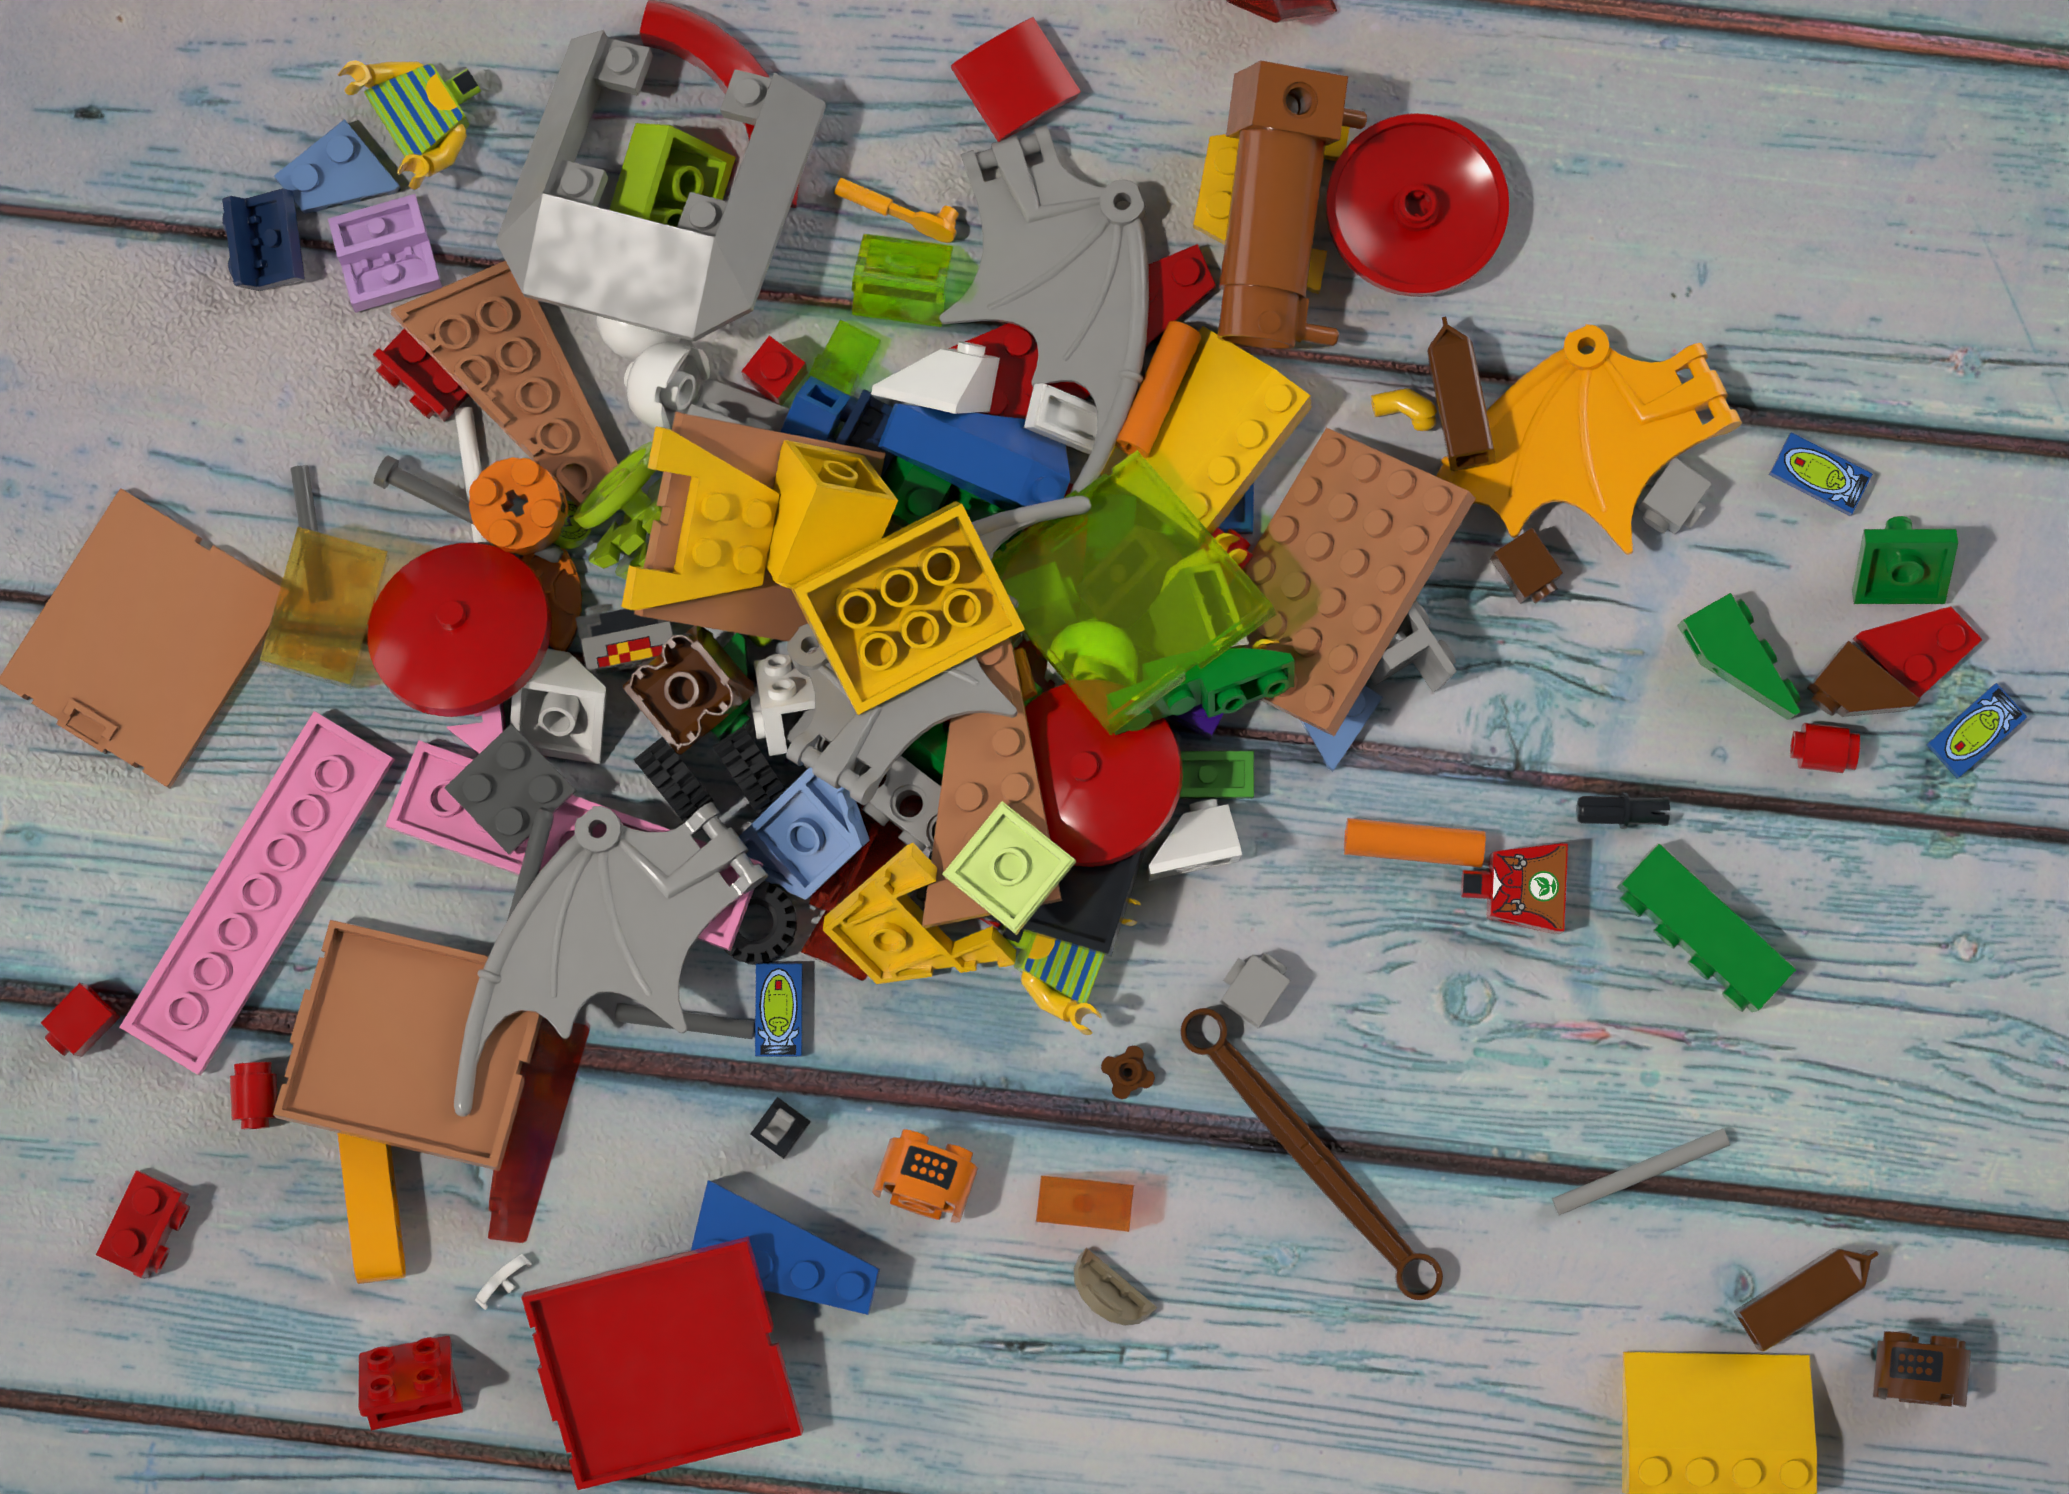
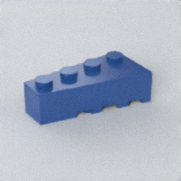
[691,1180,880,1315]

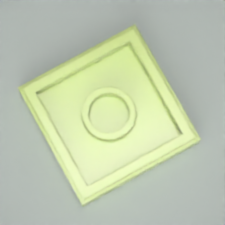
[942,801,1076,935]

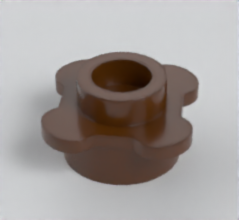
[1101,1045,1155,1099]

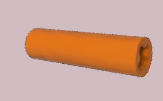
[1115,321,1202,458]
[1344,818,1486,868]

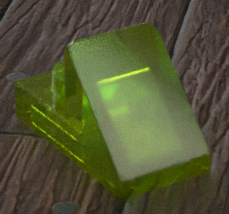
[807,320,881,396]

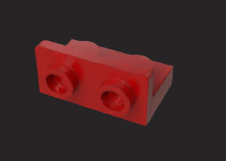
[373,329,469,422]
[96,1170,190,1279]

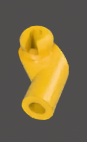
[1371,388,1437,432]

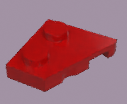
[1853,606,1983,698]

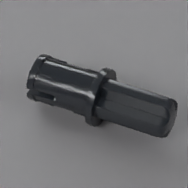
[1576,792,1670,829]

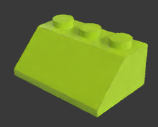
[609,123,736,227]

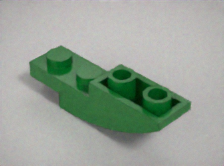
[1107,648,1295,735]

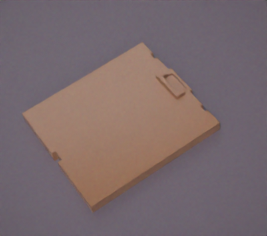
[634,412,885,642]
[0,488,293,789]
[273,920,543,1171]

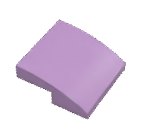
[328,194,442,313]

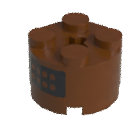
[1873,1331,1971,1407]

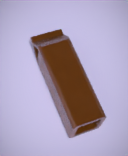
[1427,316,1495,471]
[1734,1248,1879,1352]

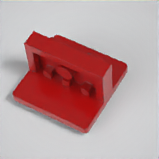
[358,1336,463,1431]

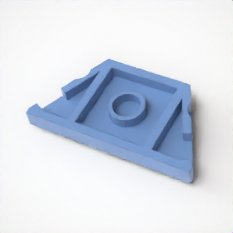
[739,767,870,900]

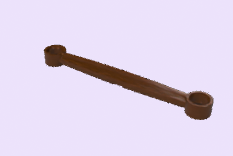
[1180,1008,1443,1300]

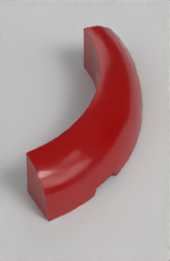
[639,0,799,208]

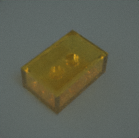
[260,527,389,689]

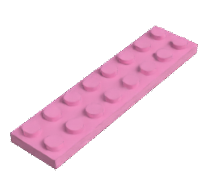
[119,711,395,1076]
[385,740,763,951]

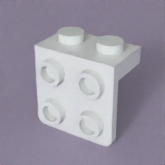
[750,648,818,756]

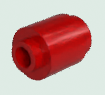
[1790,723,1860,773]
[230,1062,278,1129]

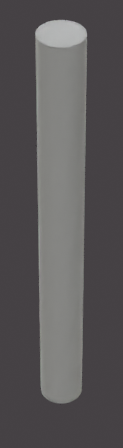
[1552,1128,1730,1215]

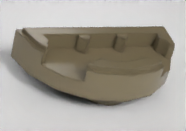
[1074,1248,1157,1326]

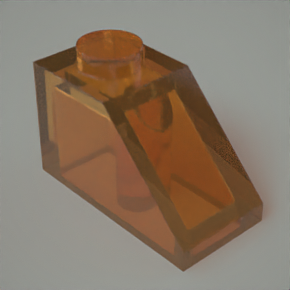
[1036,1176,1134,1232]

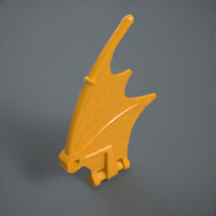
[1436,324,1742,555]

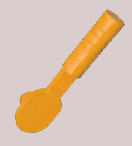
[834,177,959,243]

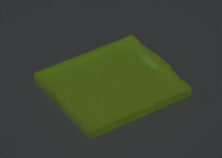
[991,450,1276,735]

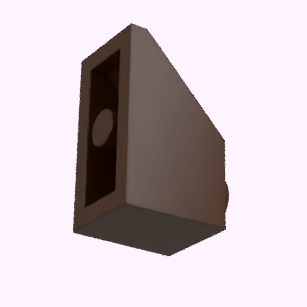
[1807,641,1920,717]

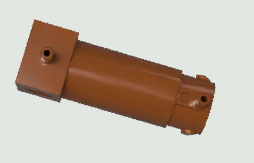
[1217,60,1367,349]

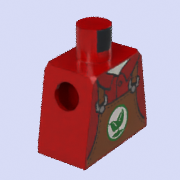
[1461,843,1568,934]

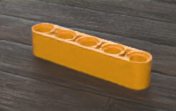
[337,1133,406,1284]

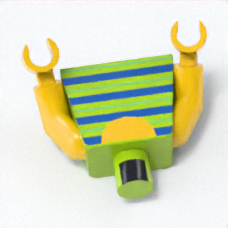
[338,60,481,190]
[999,898,1141,1035]

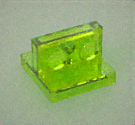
[851,234,953,327]

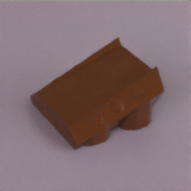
[623,626,755,755]

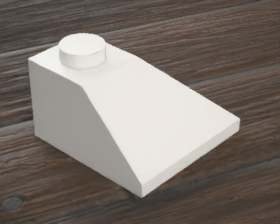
[871,342,1000,414]
[510,649,606,764]
[1146,799,1242,881]

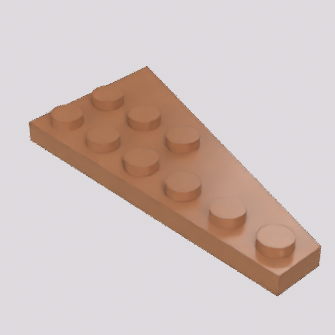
[390,260,618,507]
[922,637,1062,928]

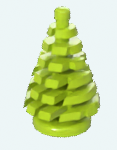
[573,441,773,647]

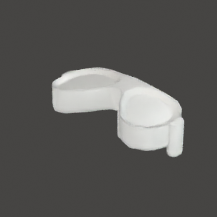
[475,1254,532,1310]

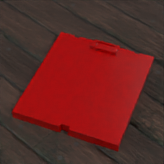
[521,1236,803,1491]

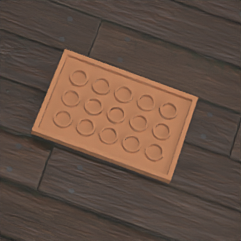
[1230,427,1476,736]

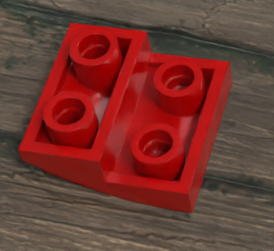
[951,17,1081,142]

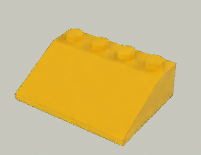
[1100,326,1312,550]
[790,501,1025,715]
[1622,1352,1817,1494]

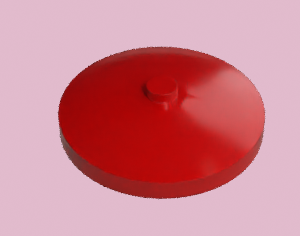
[1326,113,1509,297]
[367,543,552,717]
[1025,680,1183,867]

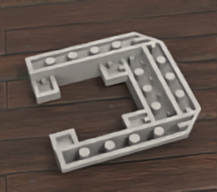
[496,30,826,341]

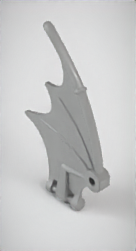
[939,125,1149,497]
[786,496,1091,805]
[454,802,768,1117]

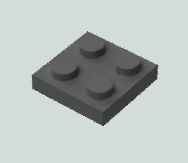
[445,724,577,855]

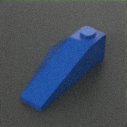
[878,404,1071,522]

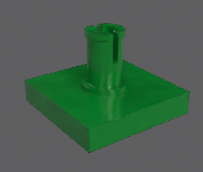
[1852,516,1958,604]

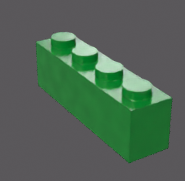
[1617,844,1796,1013]

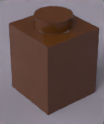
[1490,528,1563,604]

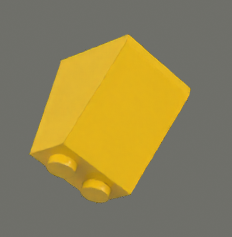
[766,440,898,589]

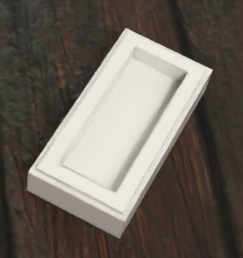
[1024,383,1097,454]

